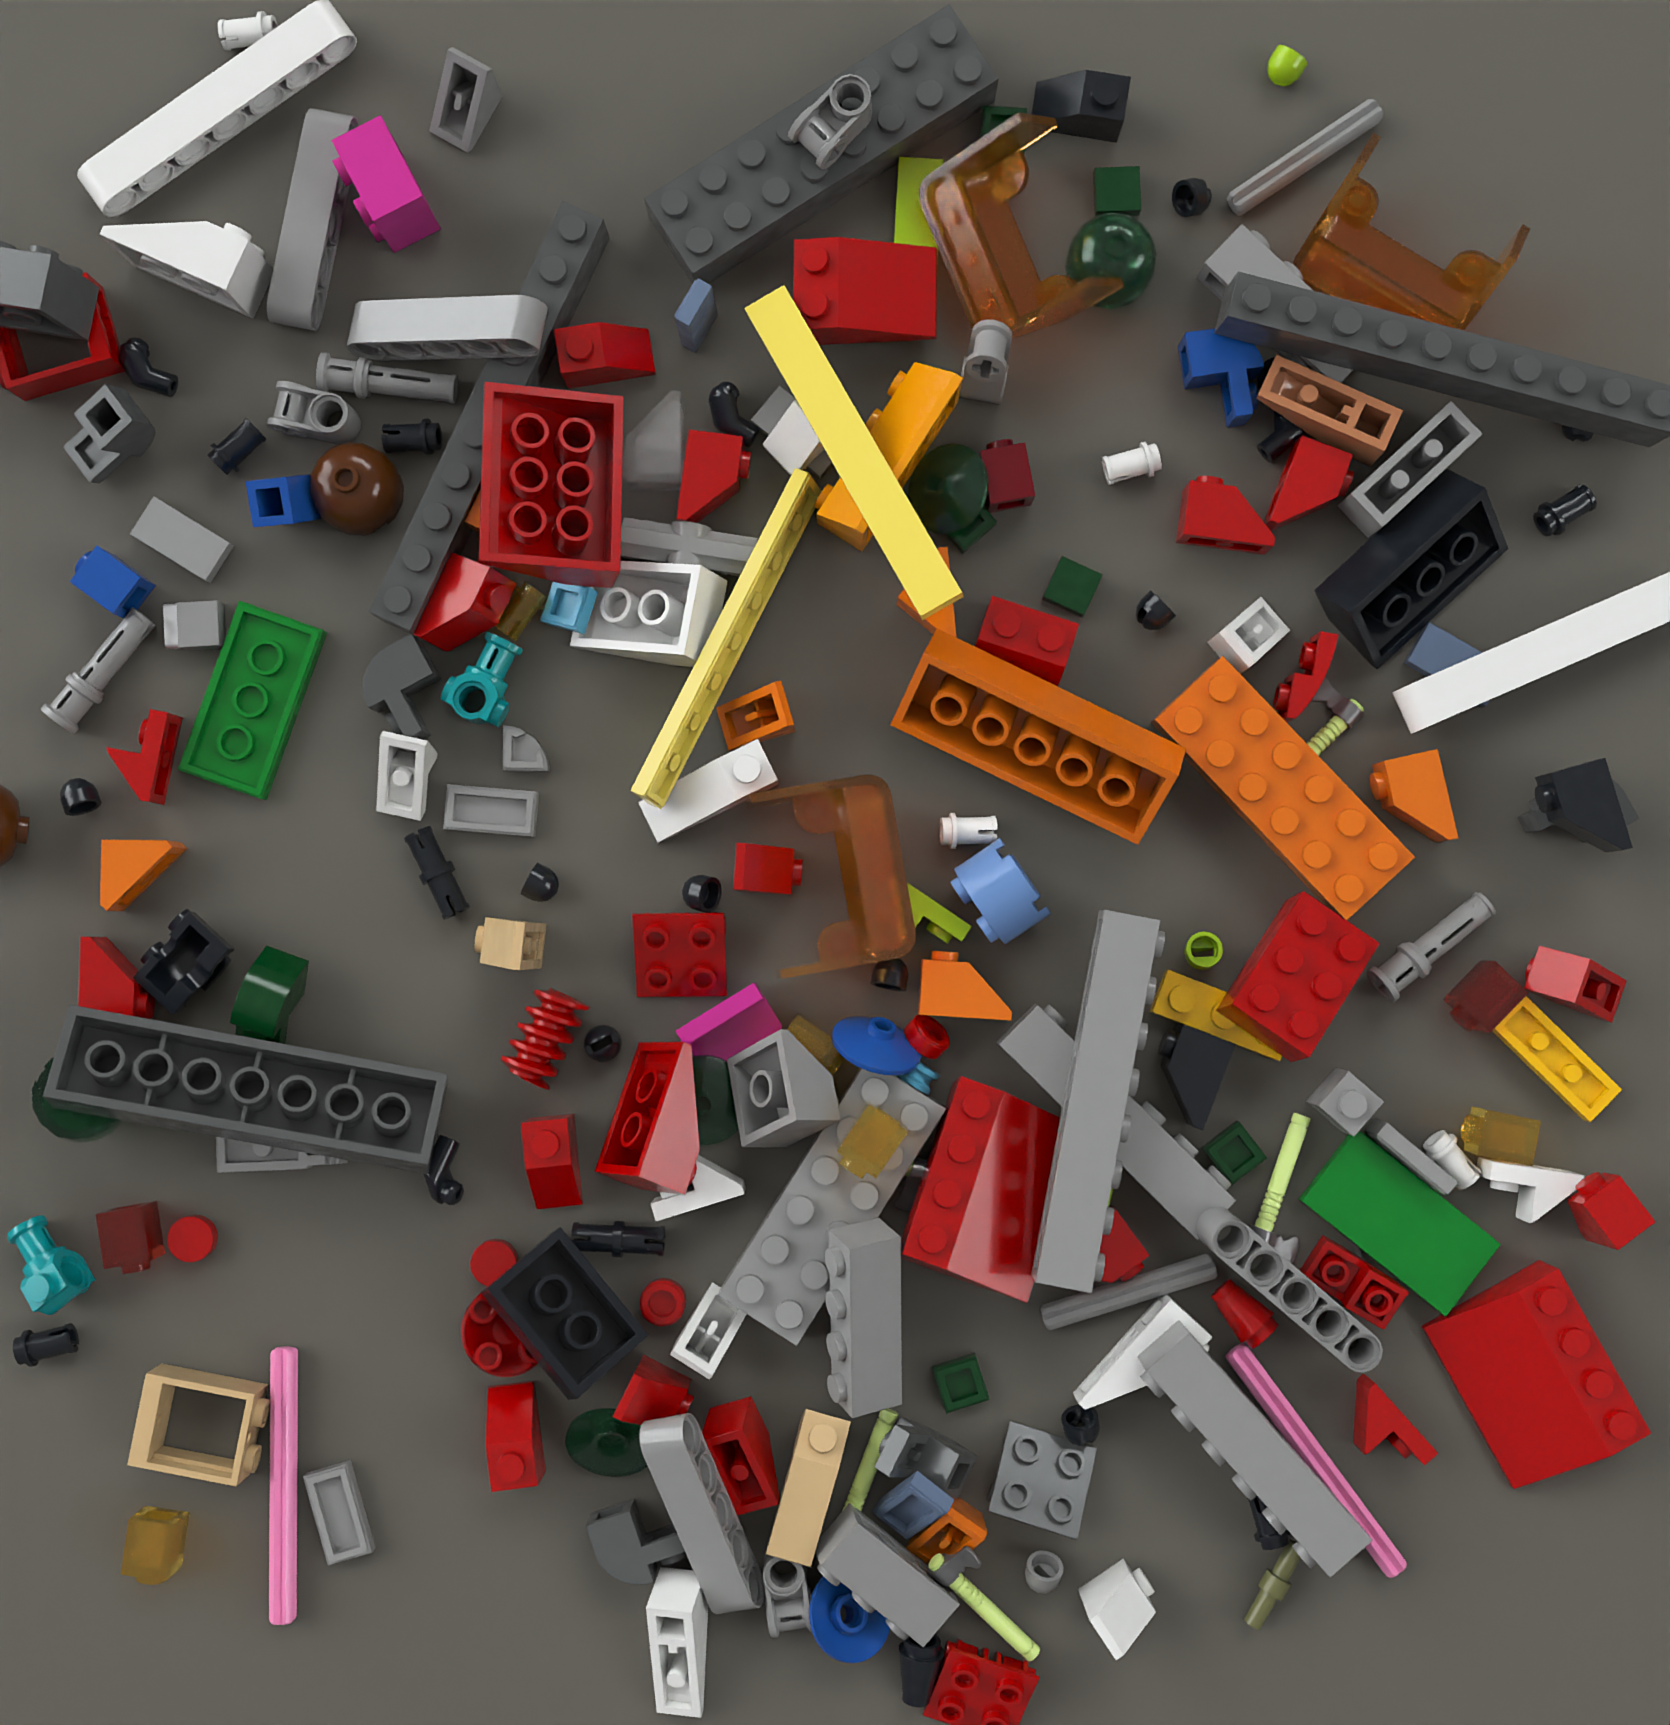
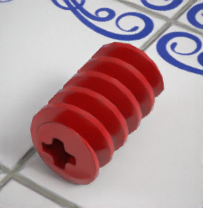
[500,988,590,1090]

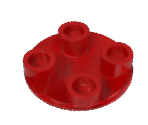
[461,1293,538,1377]

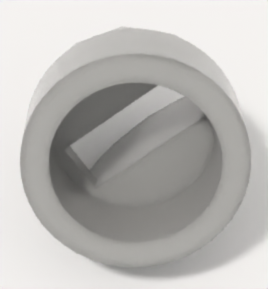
[1025,1550,1064,1594]

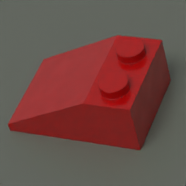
[793,237,937,345]
[595,1042,700,1195]

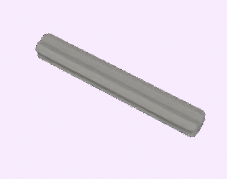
[1227,99,1383,216]
[1040,1254,1217,1330]

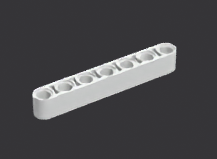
[77,0,357,217]
[1392,572,1670,734]

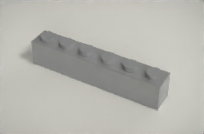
[996,1004,1236,1240]
[1137,1320,1373,1578]

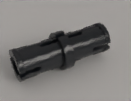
[404,826,470,920]
[571,1221,665,1257]

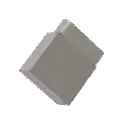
[163,600,225,651]

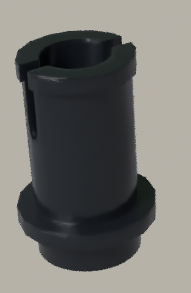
[207,418,267,475]
[381,418,442,455]
[1533,484,1597,536]
[13,1323,79,1367]
[1247,1496,1290,1550]

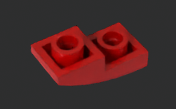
[1273,631,1339,723]
[1300,1235,1409,1330]

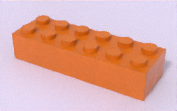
[890,628,1186,845]
[1150,656,1415,921]

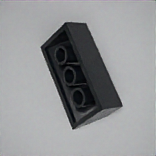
[1314,469,1508,669]

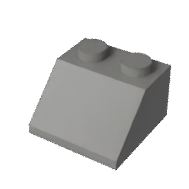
[727,1029,841,1147]

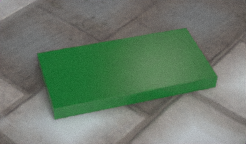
[177,601,328,801]
[1298,1131,1501,1317]

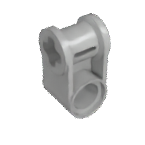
[788,74,872,170]
[959,319,1012,405]
[266,381,361,444]
[763,1552,813,1638]

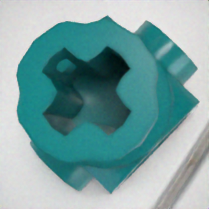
[441,632,523,728]
[7,1215,96,1315]

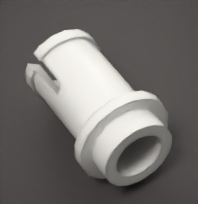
[218,11,278,51]
[1102,442,1162,485]
[940,813,997,849]
[1423,1130,1482,1190]

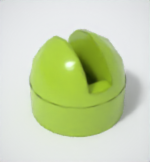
[1267,45,1308,86]
[1184,931,1223,970]

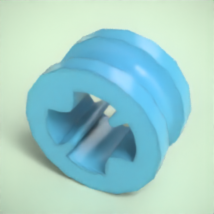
[896,1061,940,1095]

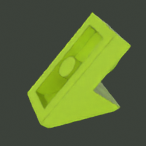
[890,875,972,946]

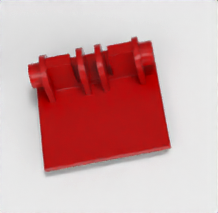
[632,912,727,997]
[923,1638,1039,1725]

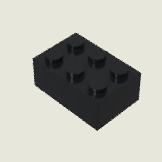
[481,1227,648,1400]

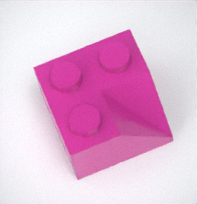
[331,115,441,253]

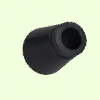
[899,1634,945,1707]

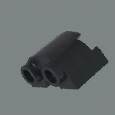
[133,909,234,1015]

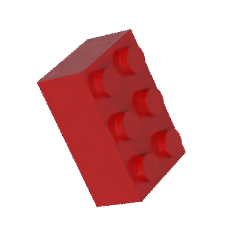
[1216,891,1380,1062]

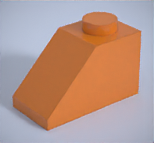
[1369,749,1458,842]
[918,951,1012,1021]

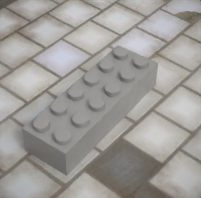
[718,1068,946,1346]

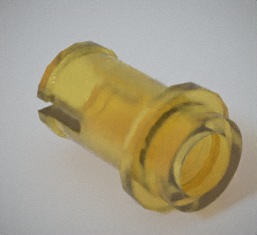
[495,581,547,642]

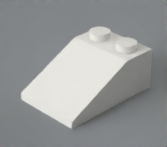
[100,221,273,319]
[570,561,728,667]

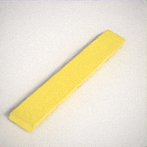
[744,285,964,620]
[631,468,822,809]

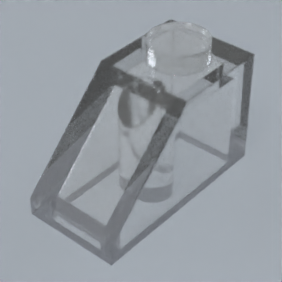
[622,391,684,492]

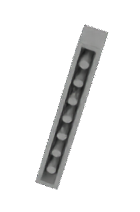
[1031,910,1165,1293]

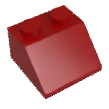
[975,596,1079,686]

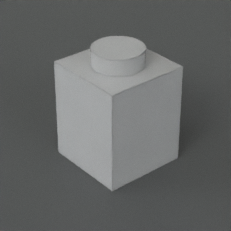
[1306,1068,1384,1137]

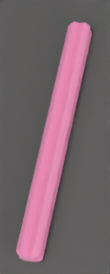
[1226,1343,1407,1578]
[269,1346,298,1625]

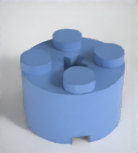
[950,838,1052,945]

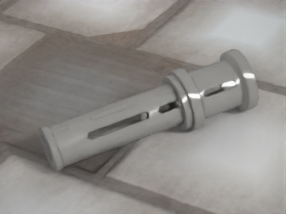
[316,352,458,404]
[41,607,157,734]
[1367,892,1496,1002]

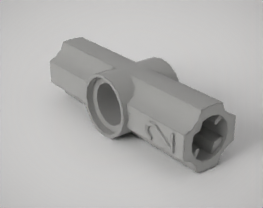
[620,517,758,577]

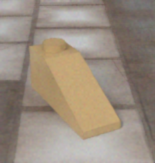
[475,917,547,970]
[765,1409,851,1567]

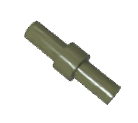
[1244,1539,1301,1630]

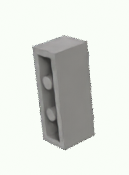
[1337,401,1482,538]
[815,1503,960,1647]

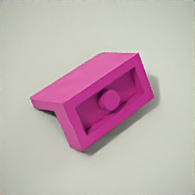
[675,982,782,1074]

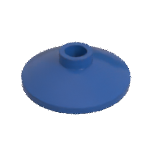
[831,1016,921,1075]
[809,1576,890,1663]

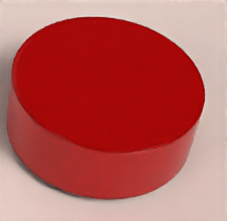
[904,1014,950,1060]
[167,1214,218,1262]
[470,1239,518,1286]
[639,1278,686,1327]

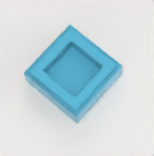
[540,582,598,634]

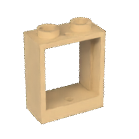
[127,1363,270,1487]

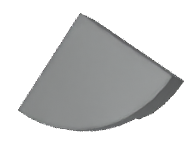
[503,725,550,772]

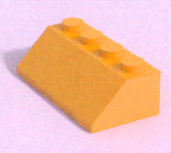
[814,362,963,552]

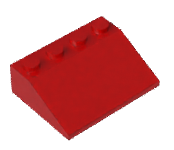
[478,382,623,588]
[901,1076,1060,1303]
[1421,1260,1652,1489]

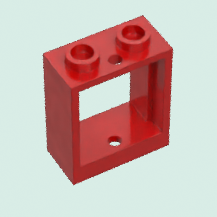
[0,272,125,401]

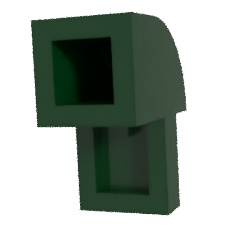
[230,945,309,1044]

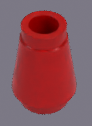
[1210,1279,1279,1349]

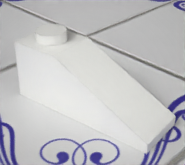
[638,739,779,843]
[1073,1294,1212,1410]
[646,1567,708,1718]

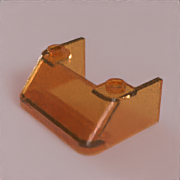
[919,113,1124,339]
[1293,133,1530,331]
[746,774,916,979]

